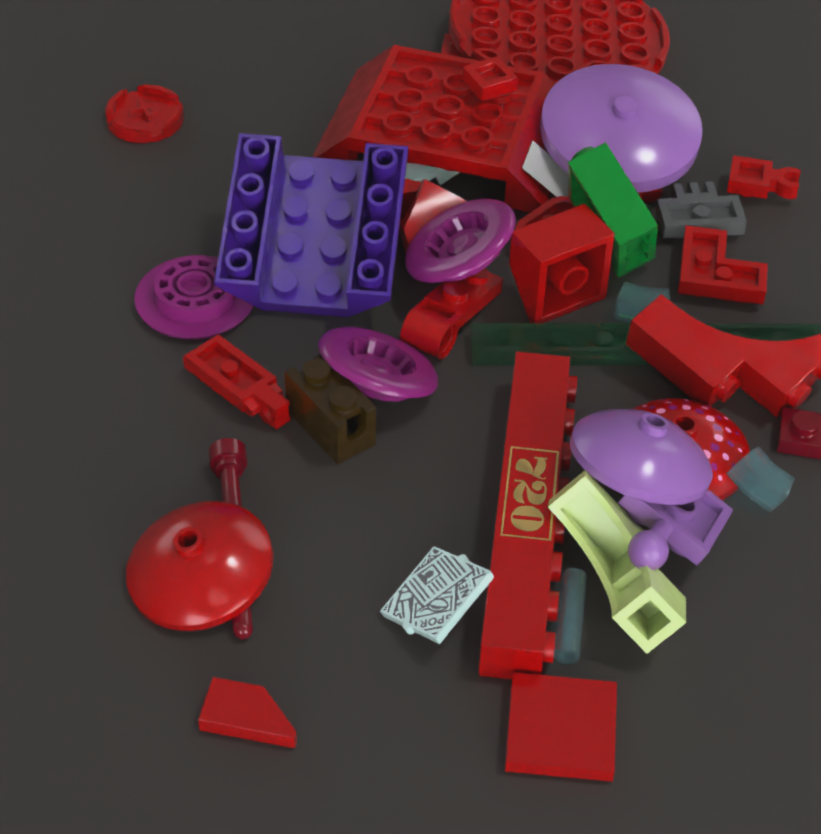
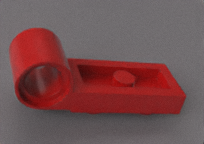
[400,268,504,360]

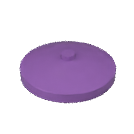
[540,64,703,193]

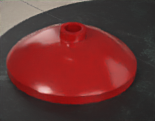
[126,501,274,631]

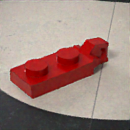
[183,334,291,429]

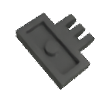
[655,181,747,238]

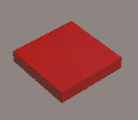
[505,672,617,782]

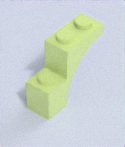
[548,470,686,653]

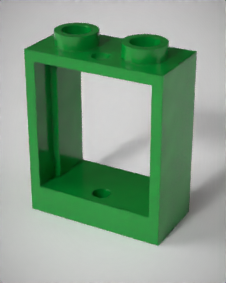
[568,142,658,278]

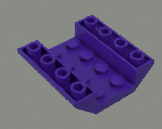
[214,133,408,318]

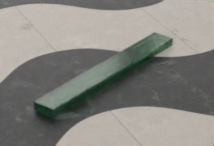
[470,323,821,365]

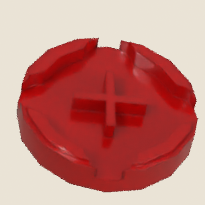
[105,84,184,143]

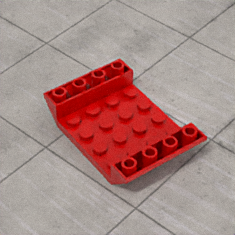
[312,45,555,212]

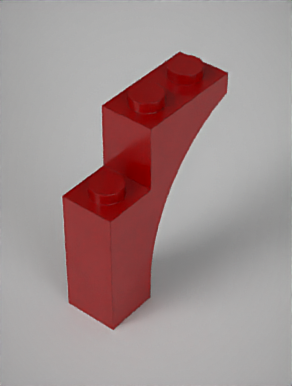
[626,294,821,418]

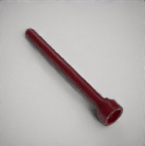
[208,438,253,640]

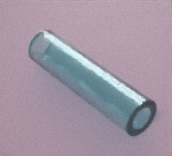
[554,568,587,664]

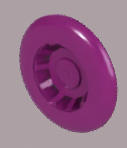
[405,199,516,283]
[134,255,253,339]
[318,327,439,402]

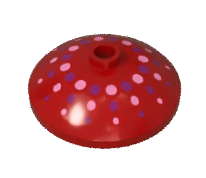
[633,398,750,500]

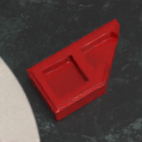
[198,677,297,748]

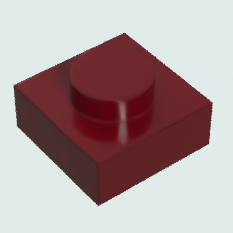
[777,407,821,459]

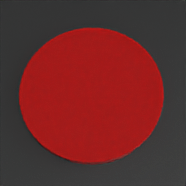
[448,0,670,84]

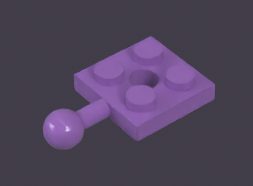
[618,490,733,570]

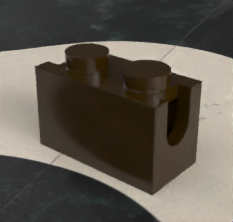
[284,354,376,465]

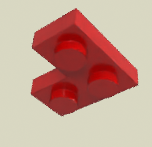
[678,225,768,305]

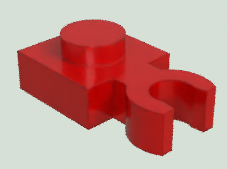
[727,155,801,199]

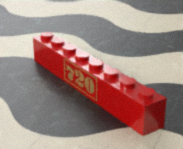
[479,351,578,680]

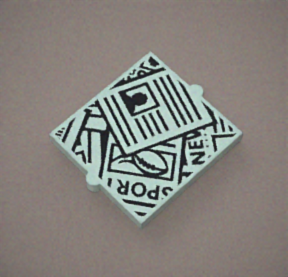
[380,546,494,644]

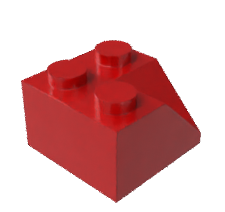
[509,204,615,327]

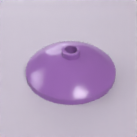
[570,409,713,505]

